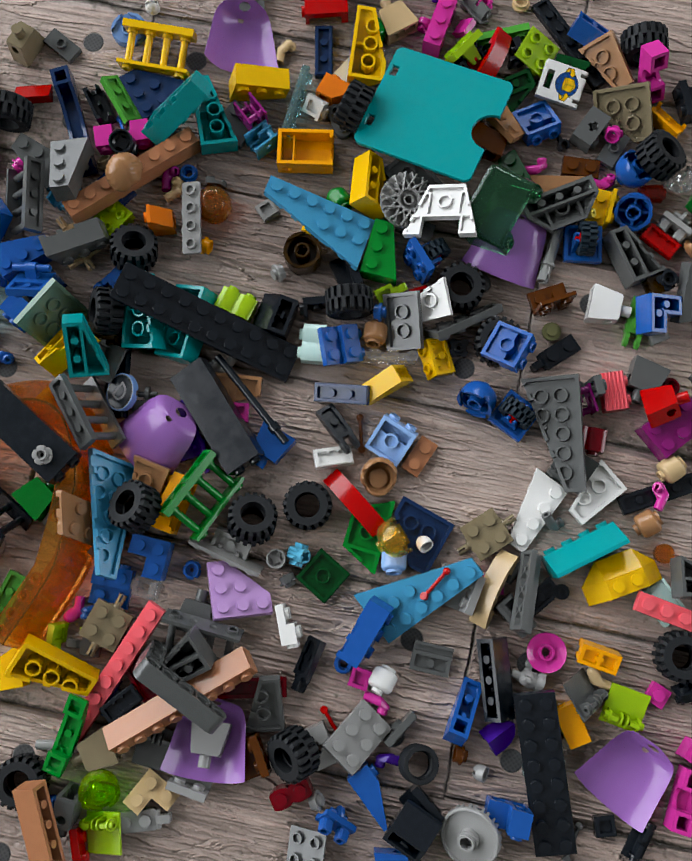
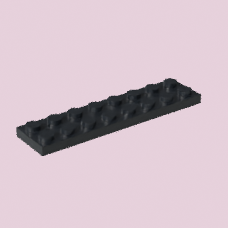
[513,689,577,857]

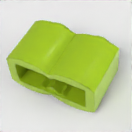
[214,285,259,323]

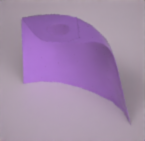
[204,0,278,73]
[462,207,546,289]
[119,395,196,485]
[160,698,246,784]
[574,730,674,833]

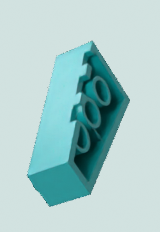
[141,70,214,145]
[195,75,238,155]
[121,273,166,350]

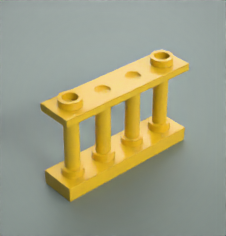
[116,18,197,80]

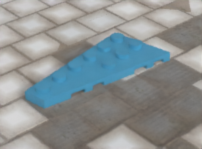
[264,175,375,271]
[88,448,134,580]
[354,557,484,643]

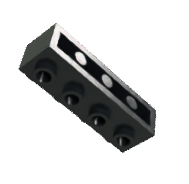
[476,636,516,723]

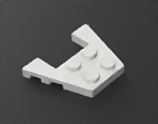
[403,183,477,238]

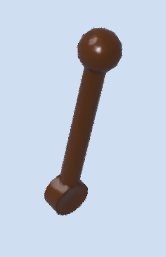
[356,414,366,453]

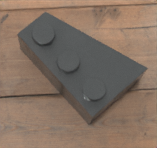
[670,555,692,600]

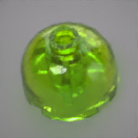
[78,769,121,812]

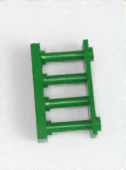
[159,449,245,542]

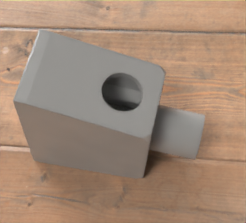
[191,722,232,769]

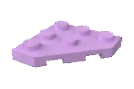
[206,561,273,621]

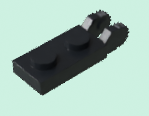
[315,403,360,454]

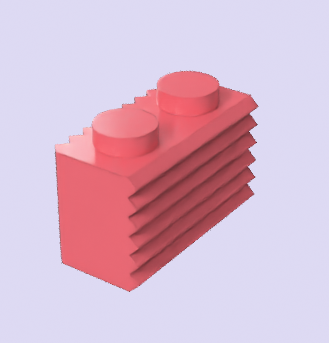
[600,370,632,414]

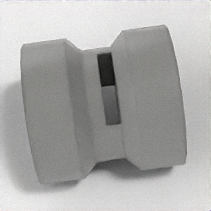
[266,549,287,569]

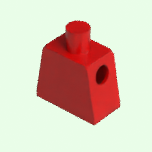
[640,385,691,428]

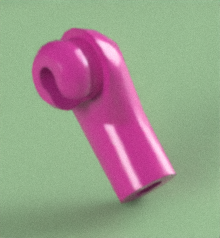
[363,691,390,716]

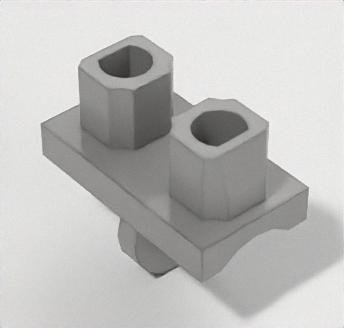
[658,210,692,243]

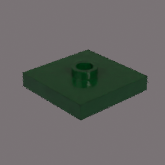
[296,548,350,604]

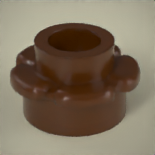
[452,745,468,766]

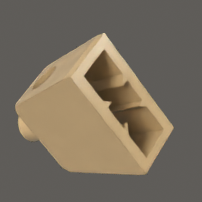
[378,0,419,46]

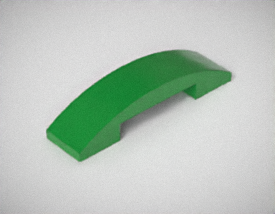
[42,693,89,778]

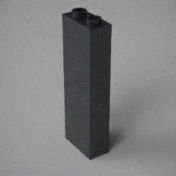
[170,357,265,476]
[0,379,82,485]

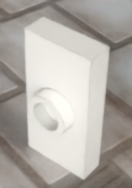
[313,445,354,470]

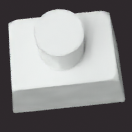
[583,283,632,325]

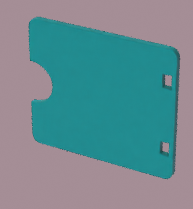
[354,47,513,182]

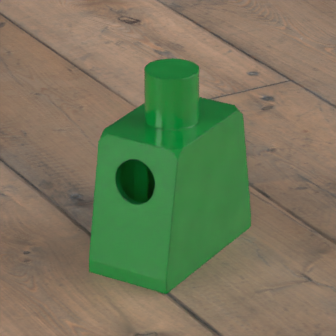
[11,477,62,522]

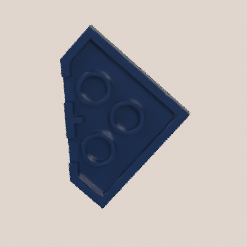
[119,69,184,120]
[394,496,455,573]

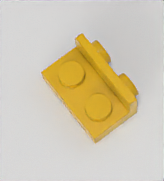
[584,188,619,229]
[418,338,456,380]

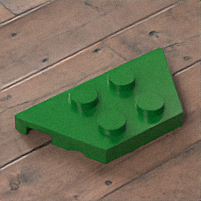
[342,501,395,574]

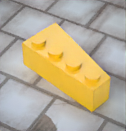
[3,633,100,696]

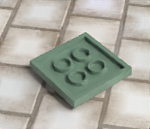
[13,278,88,346]

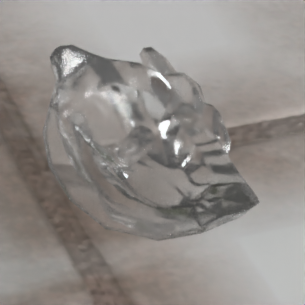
[661,166,692,194]

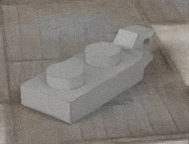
[117,807,172,834]

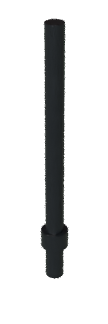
[215,354,289,445]

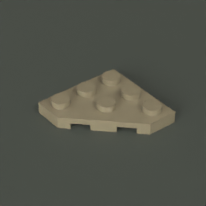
[593,81,653,142]

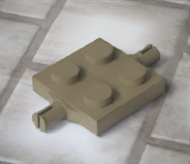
[457,508,517,562]
[78,593,134,657]

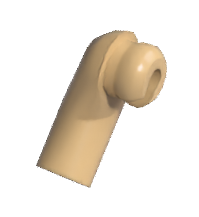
[276,40,296,65]
[163,176,183,203]
[587,667,611,691]

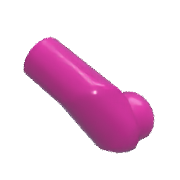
[525,157,548,175]
[593,173,616,190]
[652,482,669,512]
[63,596,85,623]

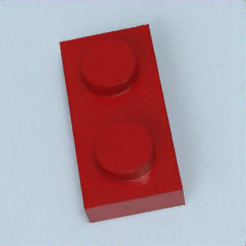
[69,824,90,861]

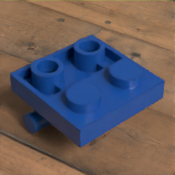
[5,262,57,298]

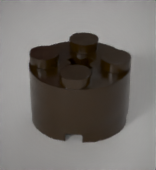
[283,232,322,276]

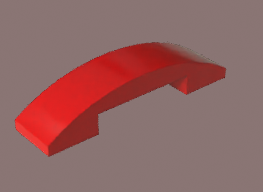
[477,27,512,77]
[323,469,388,538]

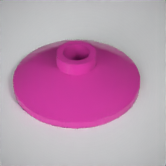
[526,632,567,673]

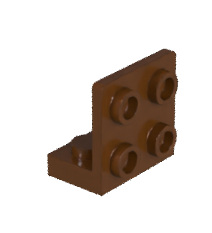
[527,282,577,317]
[233,732,272,785]

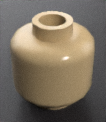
[656,455,687,484]

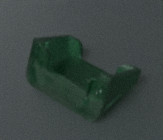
[458,164,544,256]

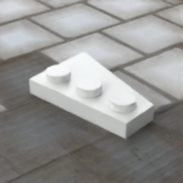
[420,277,453,323]
[568,459,627,526]

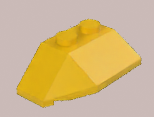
[581,548,662,606]

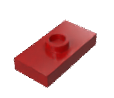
[639,223,682,261]

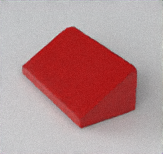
[15,84,53,104]

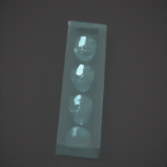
[282,65,312,137]

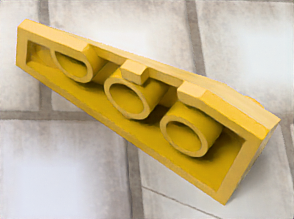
[347,5,386,86]

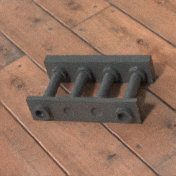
[4,155,45,241]
[49,374,126,450]
[161,608,244,661]

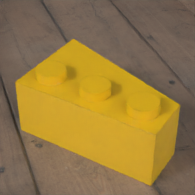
[349,150,386,220]

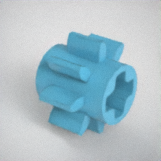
[287,542,311,568]

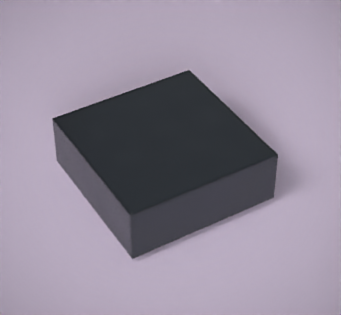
[592,813,617,838]

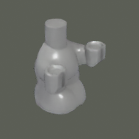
[511,659,547,691]

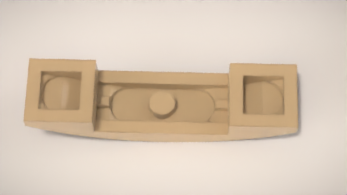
[469,549,519,630]

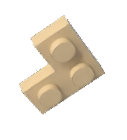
[122,768,180,816]

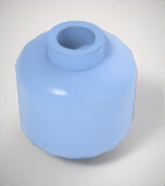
[381,545,407,576]

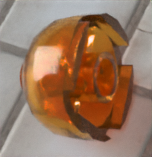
[201,185,232,224]

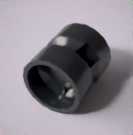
[108,129,139,156]

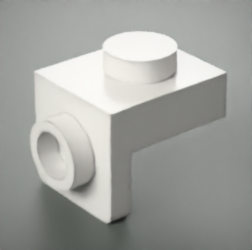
[301,93,329,122]

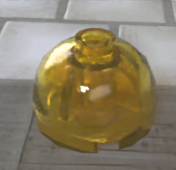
[375,516,413,558]

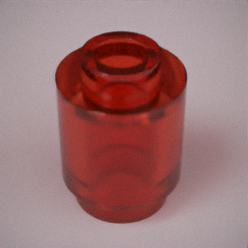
[637,185,667,204]

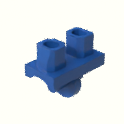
[315,805,357,845]

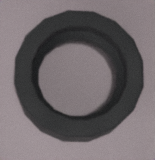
[398,743,439,786]

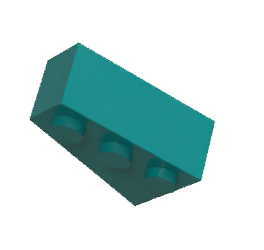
[61,313,110,378]

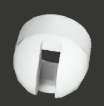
[145,0,160,15]
[416,536,433,553]

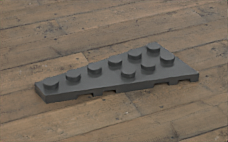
[521,373,587,493]

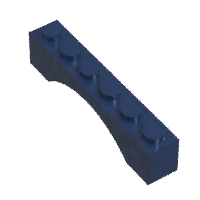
[50,65,99,178]

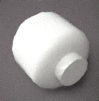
[368,664,398,696]

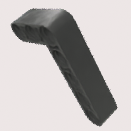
[133,639,227,734]

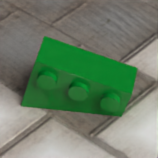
[360,218,396,287]

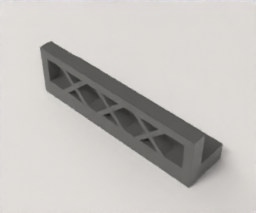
[509,549,542,634]

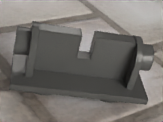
[458,0,492,25]

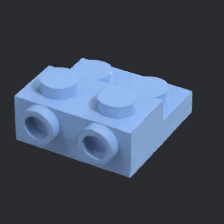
[364,412,419,467]

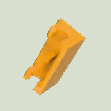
[652,101,687,138]
[575,638,623,676]
[557,700,592,750]

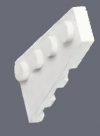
[510,468,567,552]

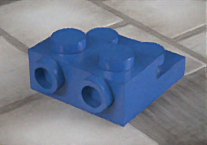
[512,100,562,146]
[480,321,537,373]
[317,324,365,367]
[88,564,137,610]

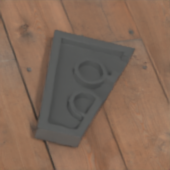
[246,675,286,733]

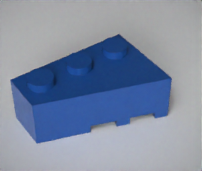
[0,234,53,283]
[336,595,394,669]

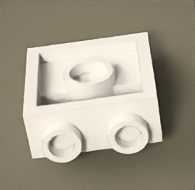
[275,603,303,649]

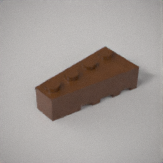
[471,122,507,163]

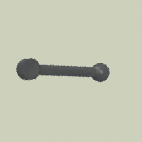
[562,822,583,861]

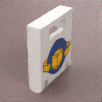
[534,58,589,110]

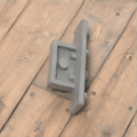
[181,181,202,255]
[188,525,264,577]

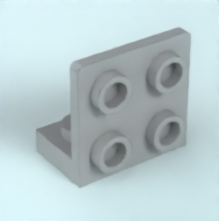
[442,563,486,616]
[165,775,213,803]

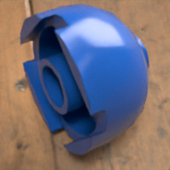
[615,149,652,189]
[614,192,653,231]
[457,381,497,418]

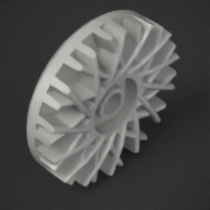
[380,171,428,229]
[440,803,503,861]

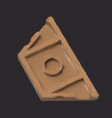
[56,490,93,545]

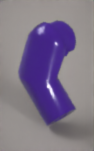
[374,753,399,769]

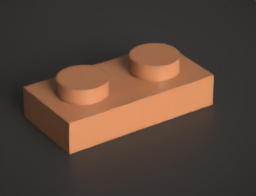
[401,435,438,478]

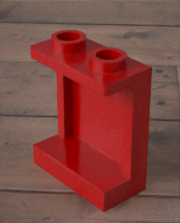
[301,0,349,24]

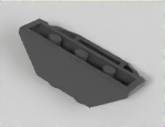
[520,174,599,232]

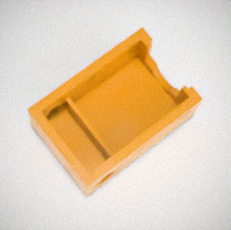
[276,128,334,174]

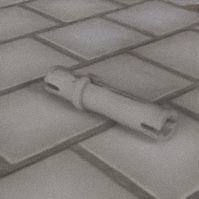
[536,229,564,285]

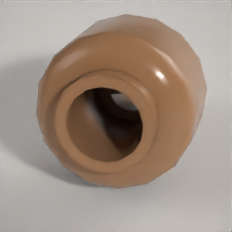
[362,319,388,348]
[632,509,664,538]

